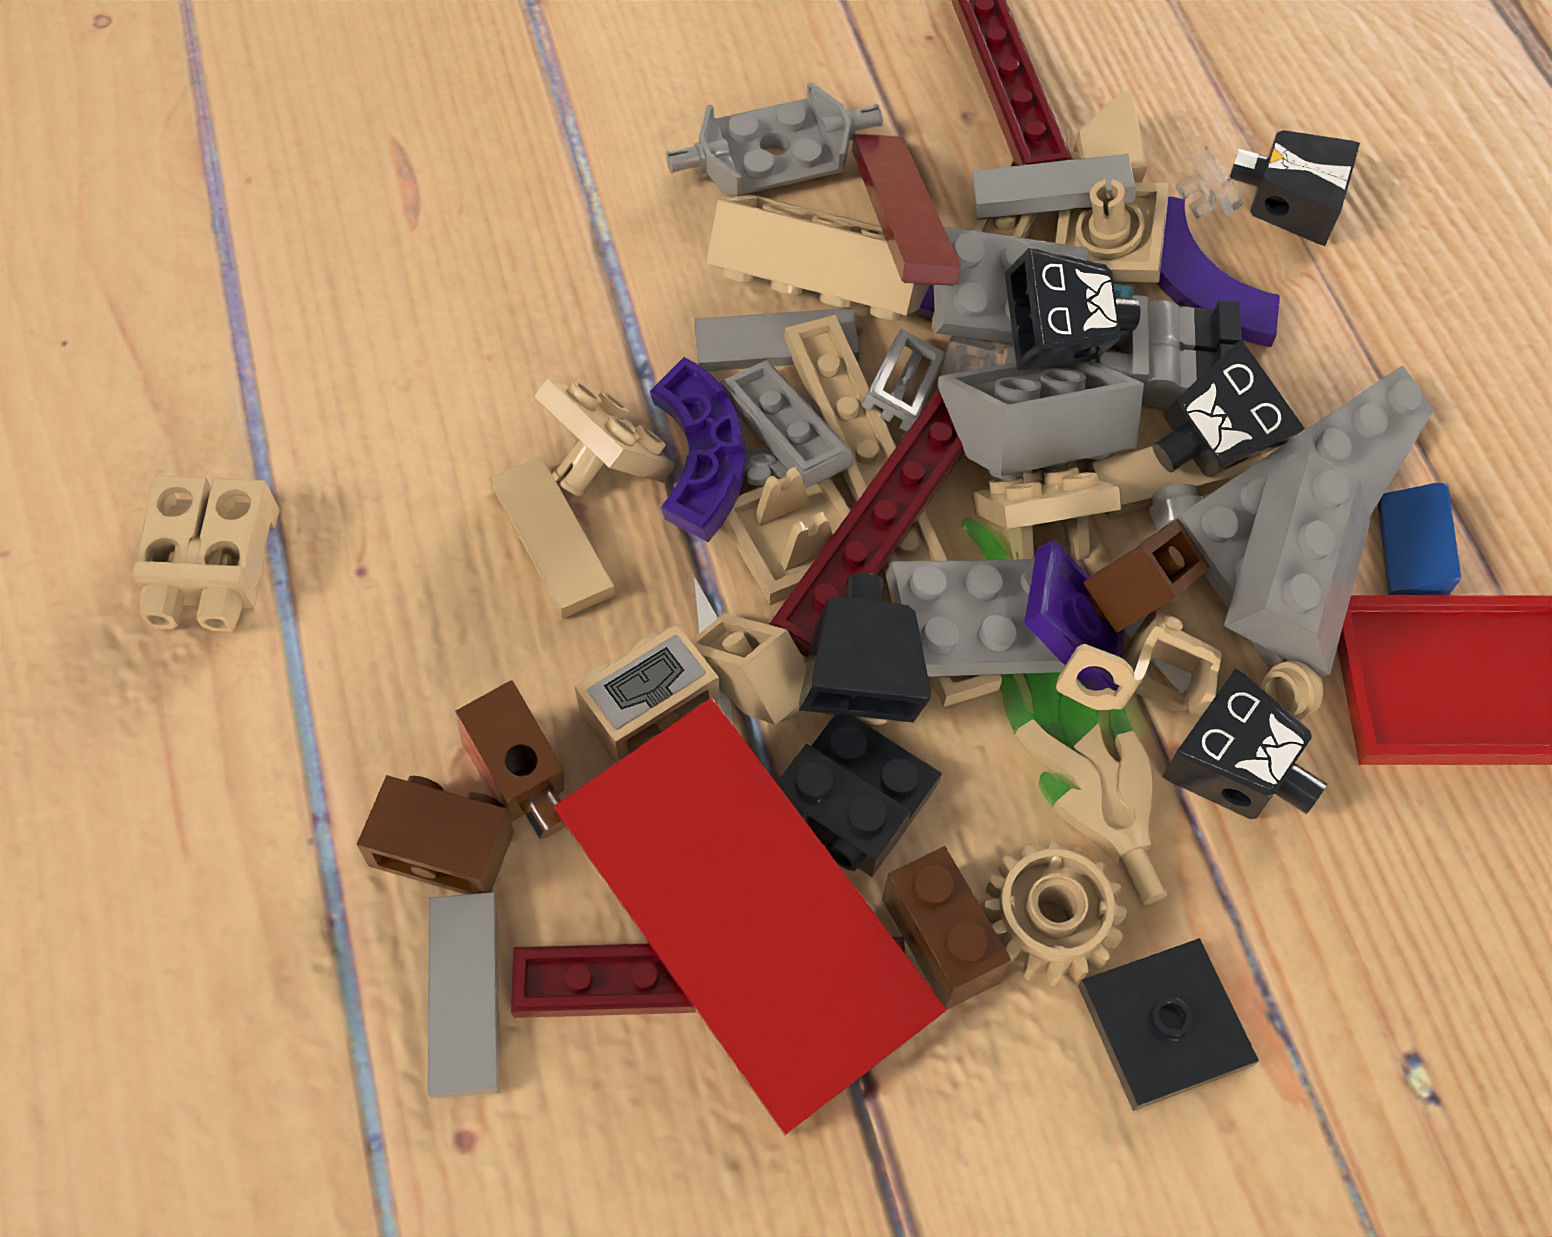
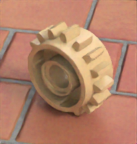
[982,840,1127,986]

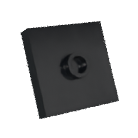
[1078,938,1259,1111]

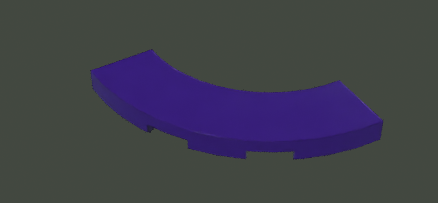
[1156,196,1280,347]
[649,357,746,542]

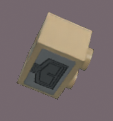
[574,624,719,763]

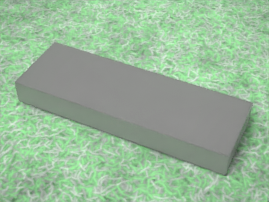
[972,154,1136,219]
[694,308,860,371]
[720,360,853,488]
[428,892,499,1099]

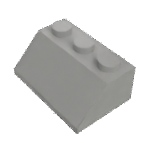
[938,360,1144,479]
[1224,452,1370,677]

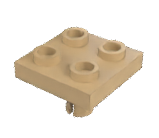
[1055,179,1169,282]
[534,378,677,496]

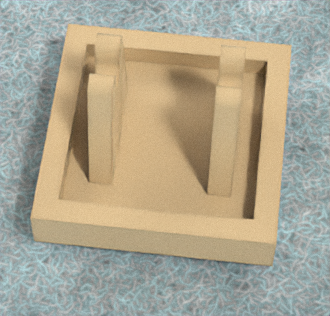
[723,467,850,605]
[973,467,1121,560]

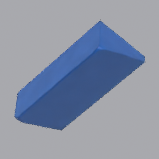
[1378,483,1461,595]

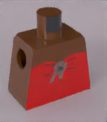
[455,680,565,839]

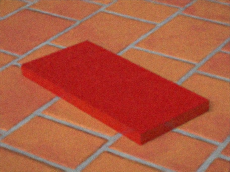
[1337,595,1552,765]
[553,697,947,1136]

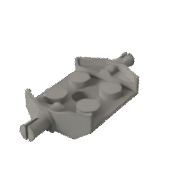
[666,83,883,196]

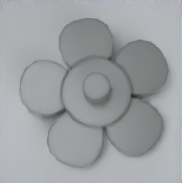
[744,449,788,487]

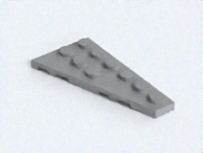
[1168,365,1435,667]

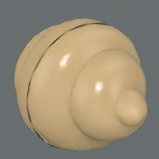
[1260,660,1323,720]

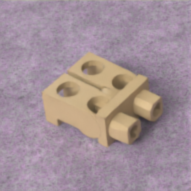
[131,475,280,632]

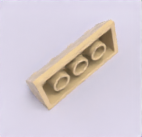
[706,194,930,321]

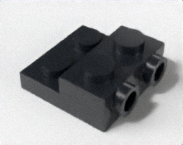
[776,715,942,877]

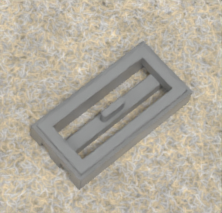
[861,329,948,432]

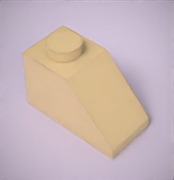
[1070,91,1147,183]
[691,613,807,725]

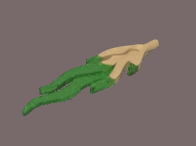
[961,518,1167,905]

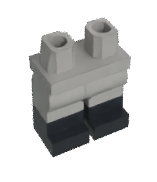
[1094,295,1242,410]

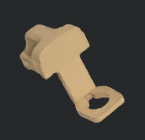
[1056,609,1221,717]

